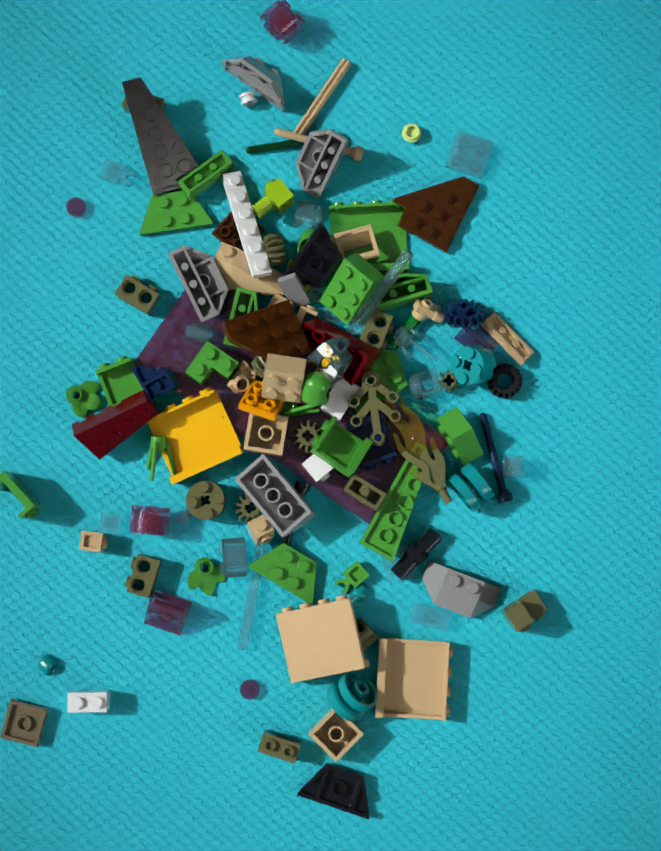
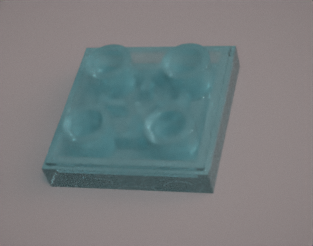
[445,130,493,179]

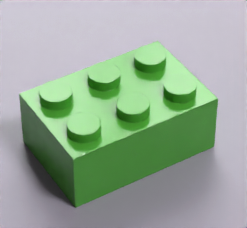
[319,253,385,325]

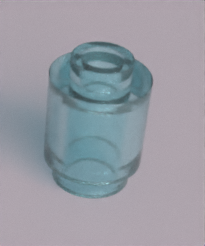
[185,322,214,344]

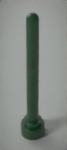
[246,129,334,154]

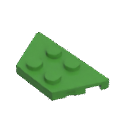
[140,191,213,236]
[248,542,316,605]

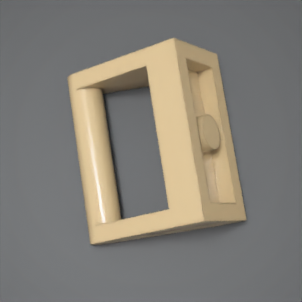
[334,224,380,262]

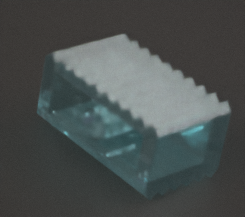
[218,537,248,578]

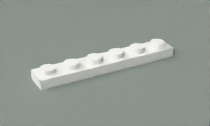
[221,171,272,279]

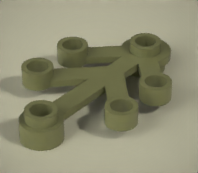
[348,371,401,447]

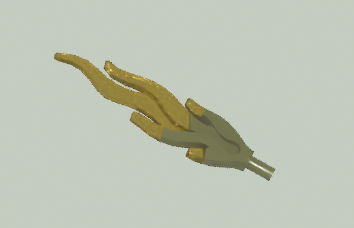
[380,380,452,505]

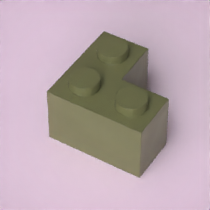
[500,589,548,633]

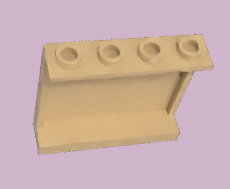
[276,594,370,683]
[375,638,453,722]

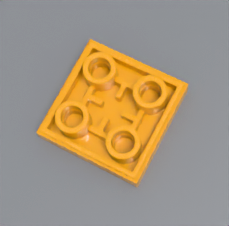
[238,379,285,421]

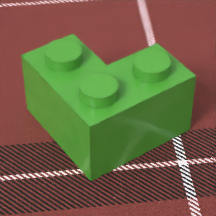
[185,341,239,386]
[437,407,484,465]

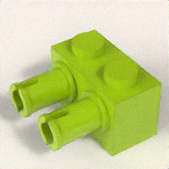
[252,178,295,219]

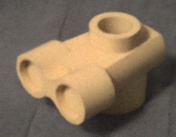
[412,298,444,323]
[227,361,259,394]

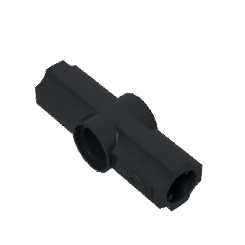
[391,528,442,581]

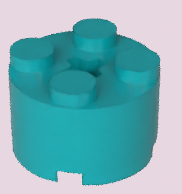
[450,345,496,385]

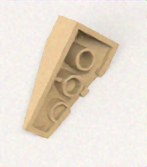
[214,242,285,296]

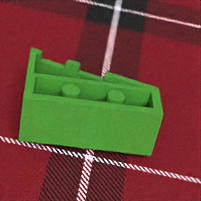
[372,273,433,312]

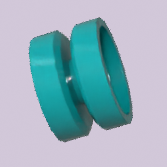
[447,463,495,512]
[327,670,377,722]

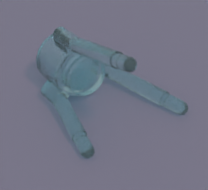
[394,326,437,361]

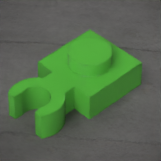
[334,561,370,594]

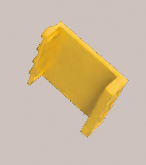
[146,387,244,485]

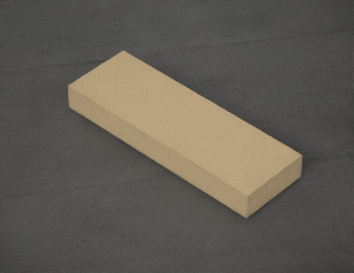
[481,312,534,366]

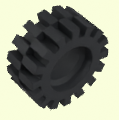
[487,363,523,399]

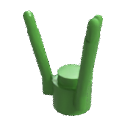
[280,401,320,418]
[146,436,176,481]

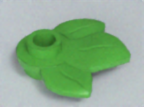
[66,381,103,418]
[188,557,225,596]

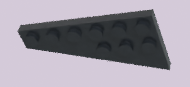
[122,77,199,195]

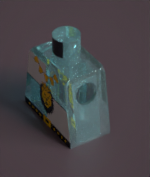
[306,337,353,385]

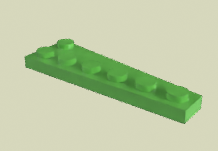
[359,442,433,562]

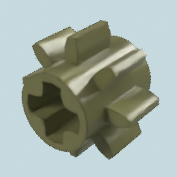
[436,369,458,394]

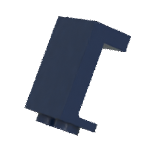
[345,412,397,471]

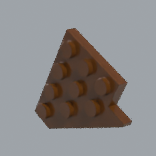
[392,176,479,253]
[221,299,313,360]

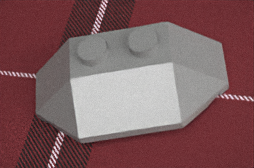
[221,56,285,112]
[296,129,348,199]
[168,245,229,323]
[422,561,501,618]

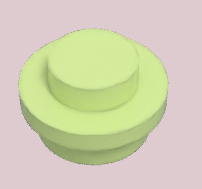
[402,124,421,143]

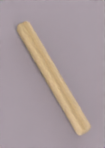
[293,58,351,135]

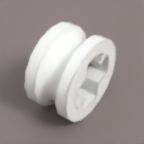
[239,91,257,107]

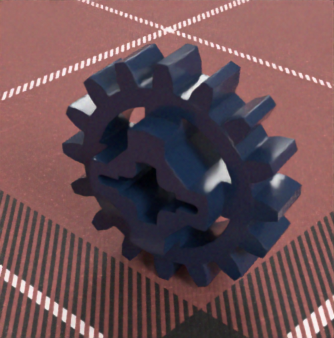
[443,299,485,328]

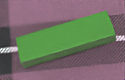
[178,150,234,201]

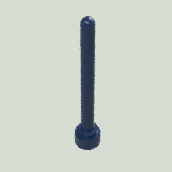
[479,413,513,503]

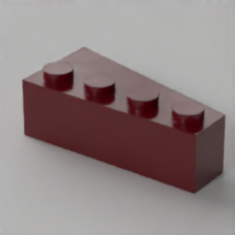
[302,317,381,386]
[72,390,159,460]

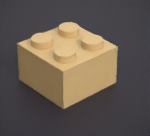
[261,353,307,403]
[244,413,288,457]
[308,708,364,762]

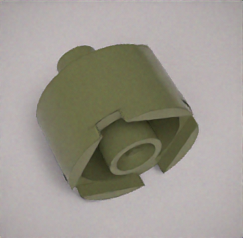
[186,481,226,520]

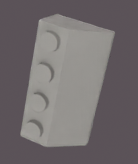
[234,454,317,538]

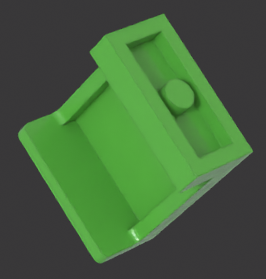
[95,356,143,407]
[310,416,373,478]
[0,471,42,519]

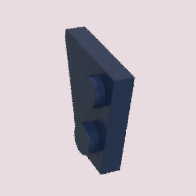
[132,365,180,399]

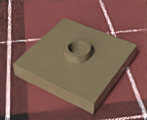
[0,699,49,747]

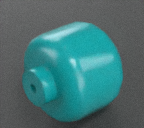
[349,583,370,603]
[38,654,59,676]

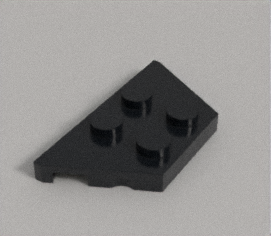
[281,221,343,288]
[297,763,370,819]

